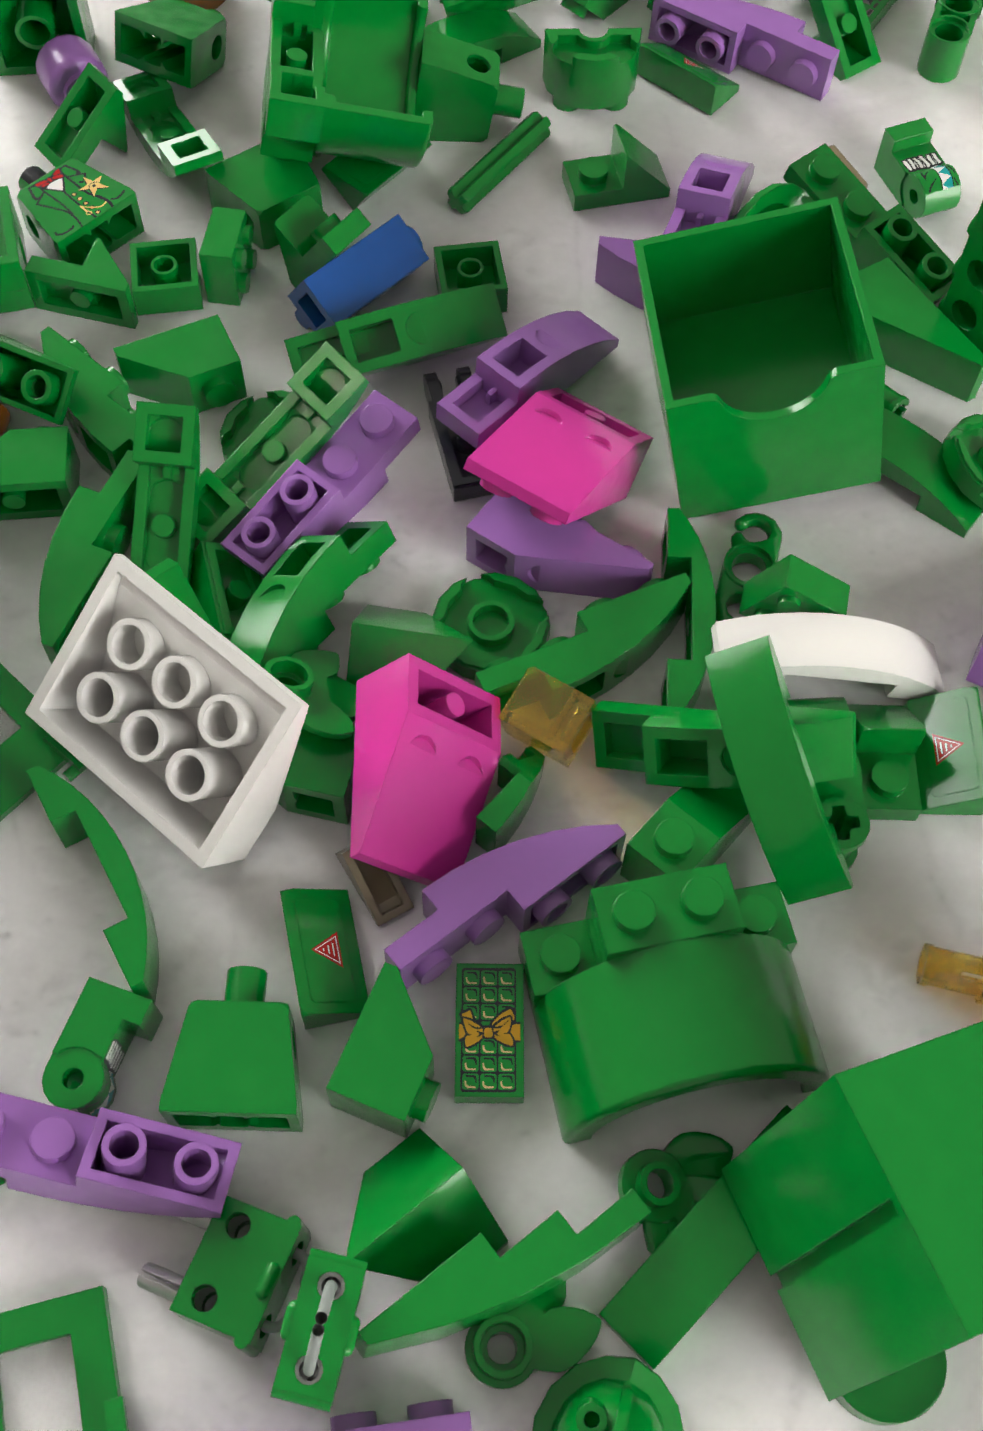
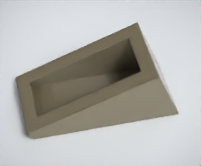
[335,846,414,926]

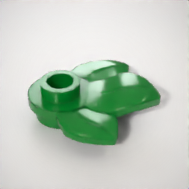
[264,650,357,739]
[618,1131,734,1255]
[464,1281,602,1389]

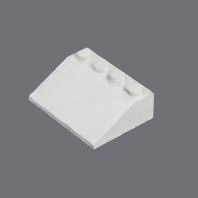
[25,553,309,868]

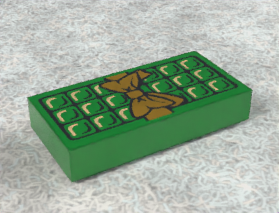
[454,963,524,1103]

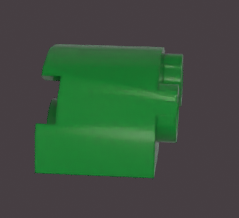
[542,28,642,112]

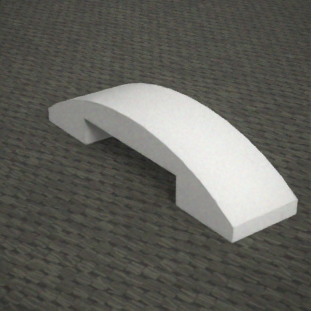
[711,612,944,699]

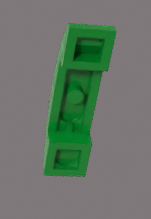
[425,9,541,63]
[112,71,224,178]
[196,341,369,543]
[130,401,200,585]
[881,408,983,538]
[661,508,716,708]
[705,635,853,905]
[26,765,159,1003]
[598,1105,792,1370]

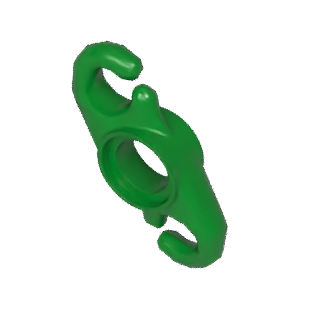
[715,513,782,622]

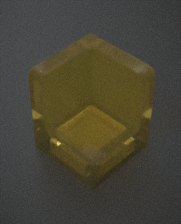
[498,667,596,768]

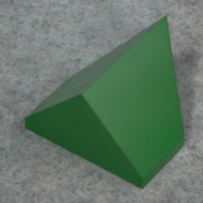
[346,604,474,685]
[346,1128,508,1282]

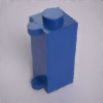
[288,214,430,331]

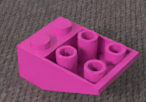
[463,387,653,526]
[350,653,501,886]

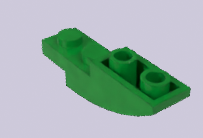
[783,143,954,304]
[284,283,508,377]
[40,326,136,476]
[39,450,138,665]
[230,521,397,668]
[475,572,691,721]
[591,700,857,789]

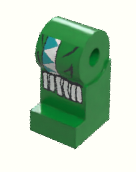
[874,118,961,219]
[42,977,163,1117]

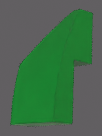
[475,746,545,852]

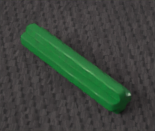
[447,111,551,214]

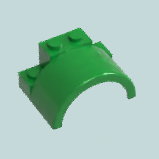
[260,0,434,168]
[518,862,829,1144]

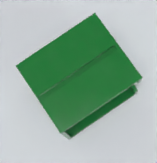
[633,197,886,519]
[721,1021,983,1401]

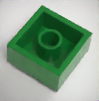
[198,207,257,306]
[129,237,204,316]
[433,240,508,312]
[739,554,850,617]

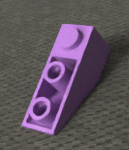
[466,494,654,599]

